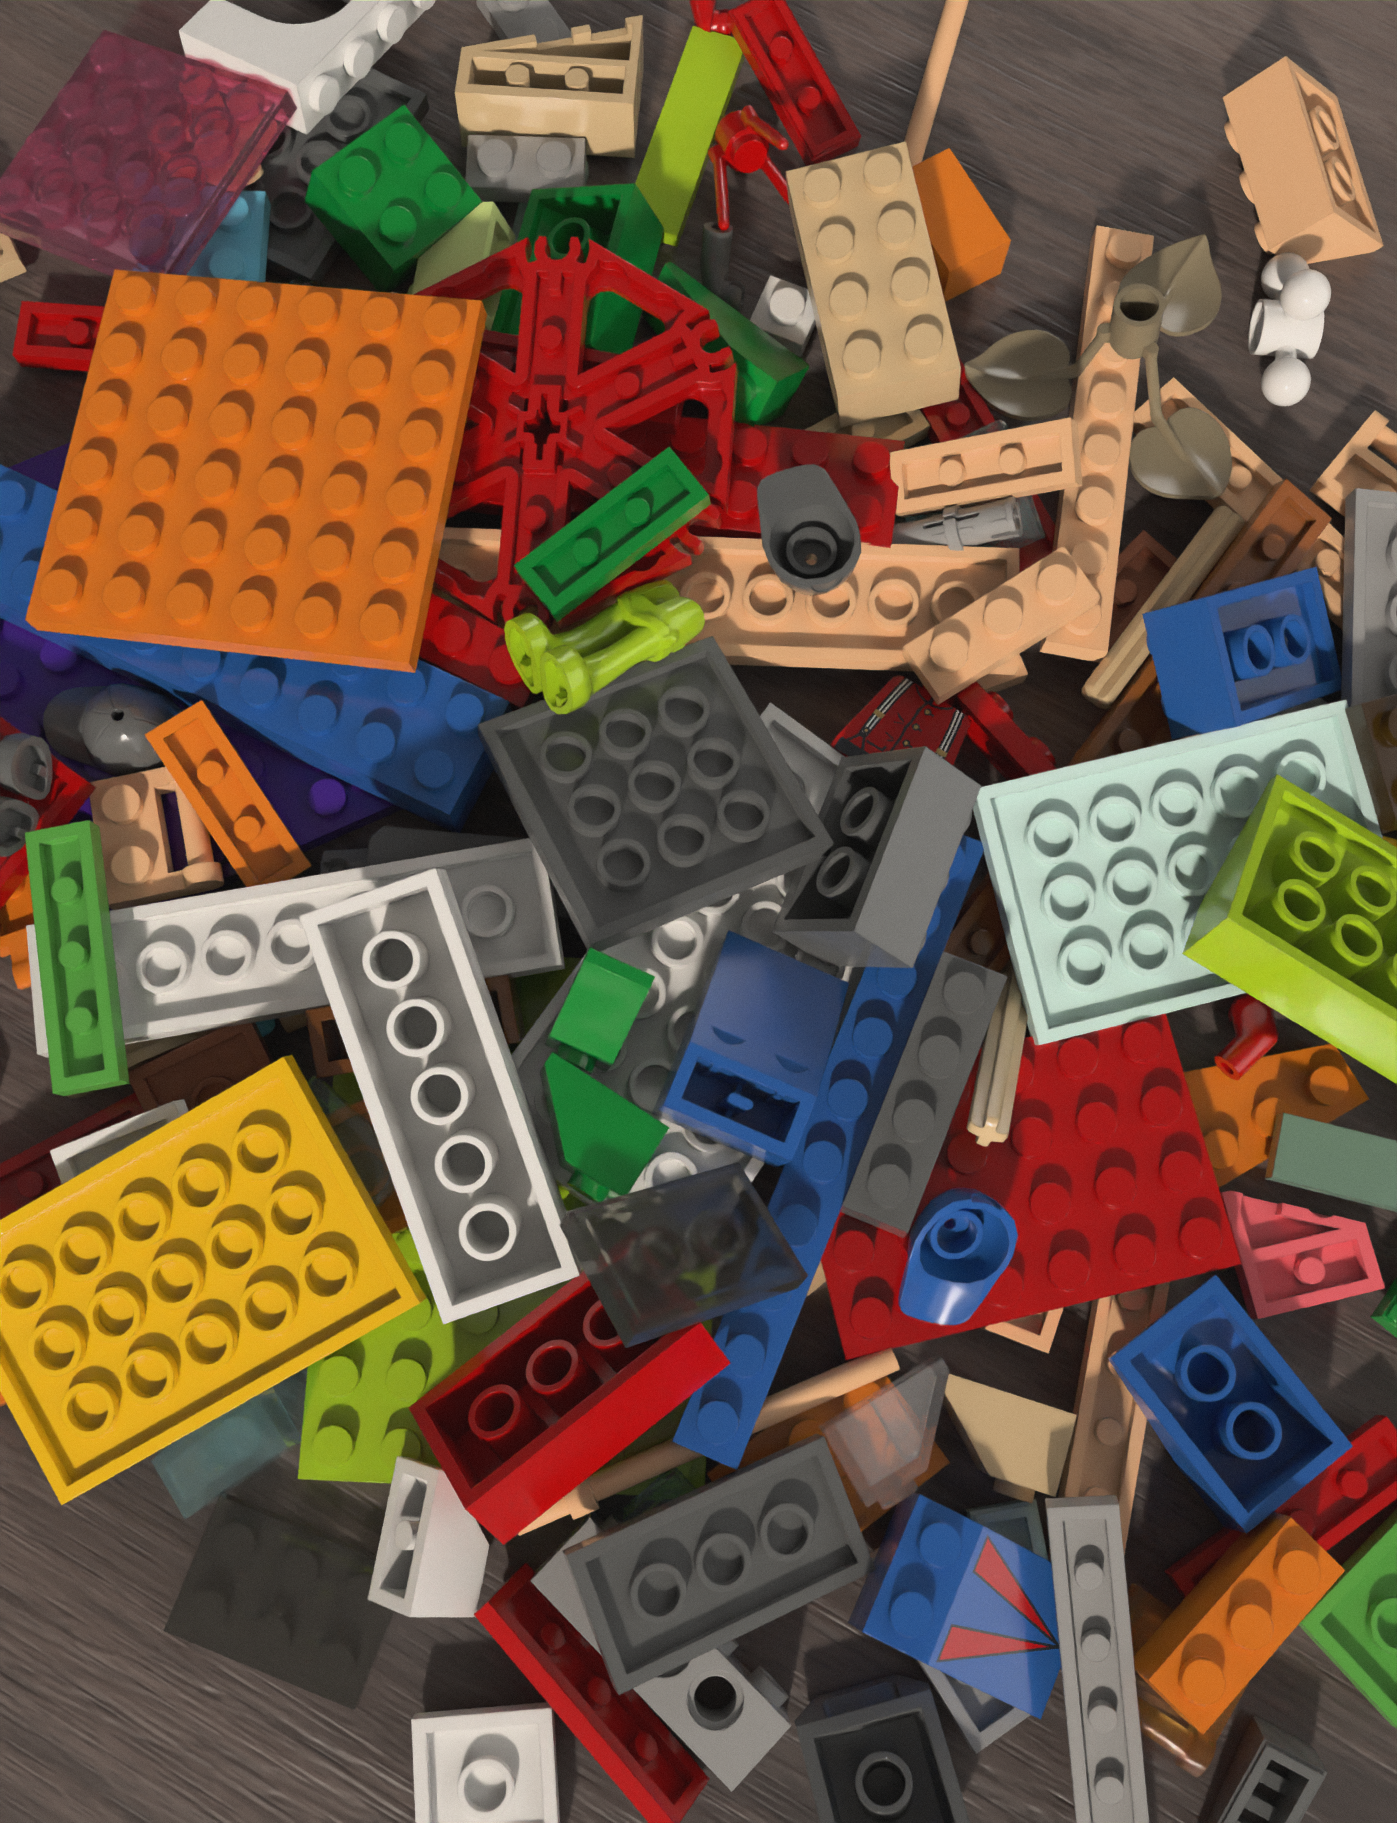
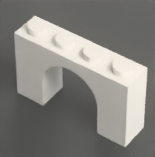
[179,0,436,134]

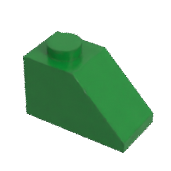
[544,948,655,1075]
[540,1052,669,1205]

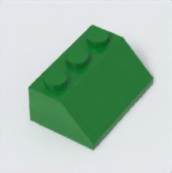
[491,183,664,354]

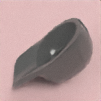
[757,464,861,596]
[43,683,182,777]

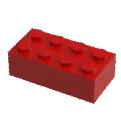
[408,1233,730,1545]

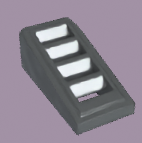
[1206,1716,1328,1823]

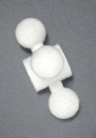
[1248,252,1331,406]

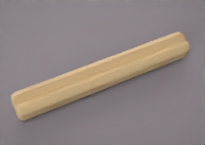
[1081,506,1244,709]
[967,960,1028,1147]

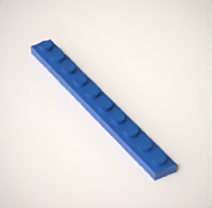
[672,835,984,1470]

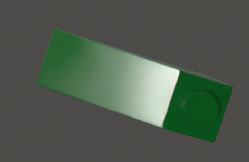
[642,261,810,427]

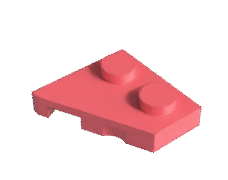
[1221,1190,1385,1319]

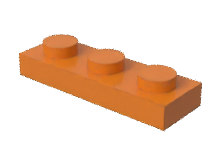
[144,700,311,887]

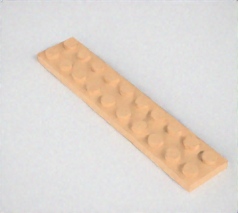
[432,527,1020,675]

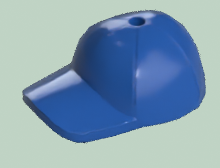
[898,1187,1018,1325]

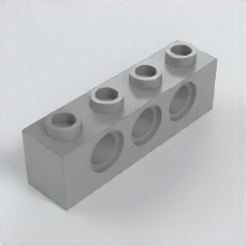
[531,1511,791,1792]

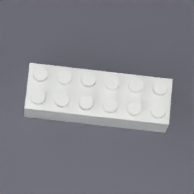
[299,868,584,1324]

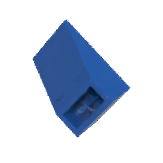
[652,930,849,1167]

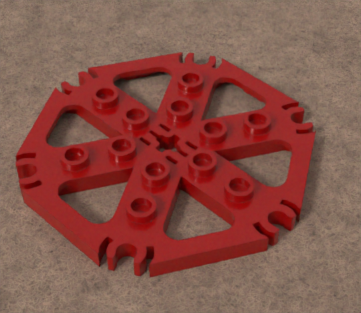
[414,236,738,630]

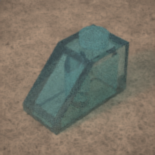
[151,1387,301,1519]

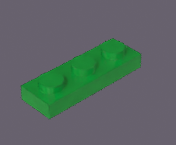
[514,447,711,622]

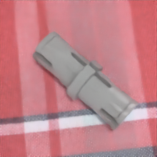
[892,496,1023,551]

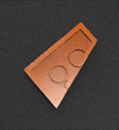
[1184,1044,1369,1187]

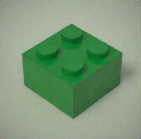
[305,105,482,293]

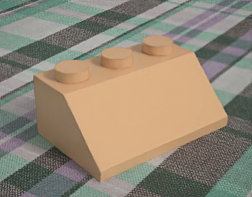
[1223,56,1384,264]

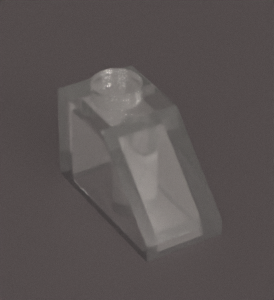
[818,1356,950,1509]

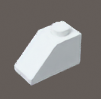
[368,1456,489,1617]

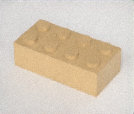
[785,141,961,428]

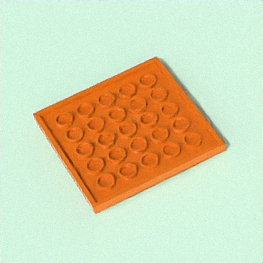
[25,269,487,673]

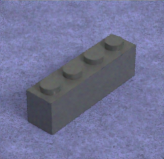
[841,951,1008,1238]

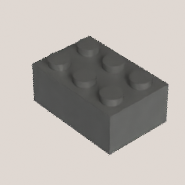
[772,746,981,968]

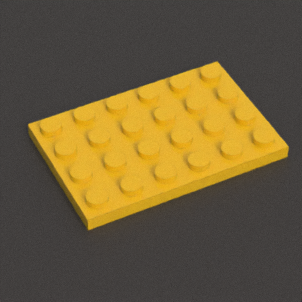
[0,1055,426,1505]

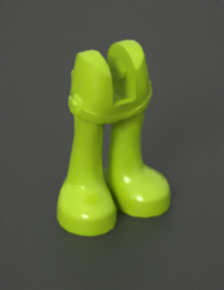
[504,579,705,714]

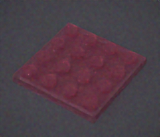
[0,30,297,277]

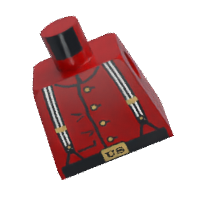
[830,675,971,765]

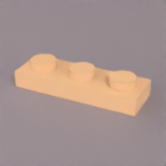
[889,417,1082,518]
[902,546,1100,705]

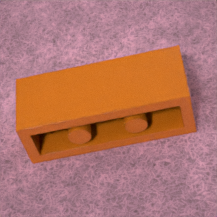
[1133,1512,1345,1734]

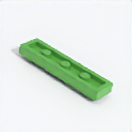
[25,820,130,1096]

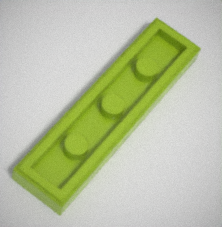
[635,26,745,247]

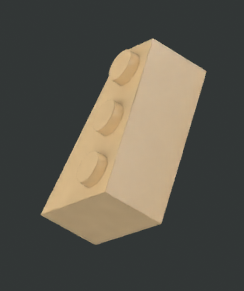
[455,15,644,158]

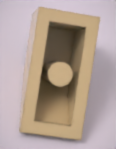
[932,1370,1077,1503]

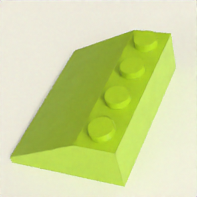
[1182,774,1397,1084]

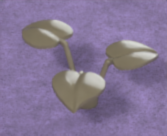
[965,234,1232,500]

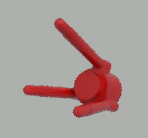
[708,105,789,231]

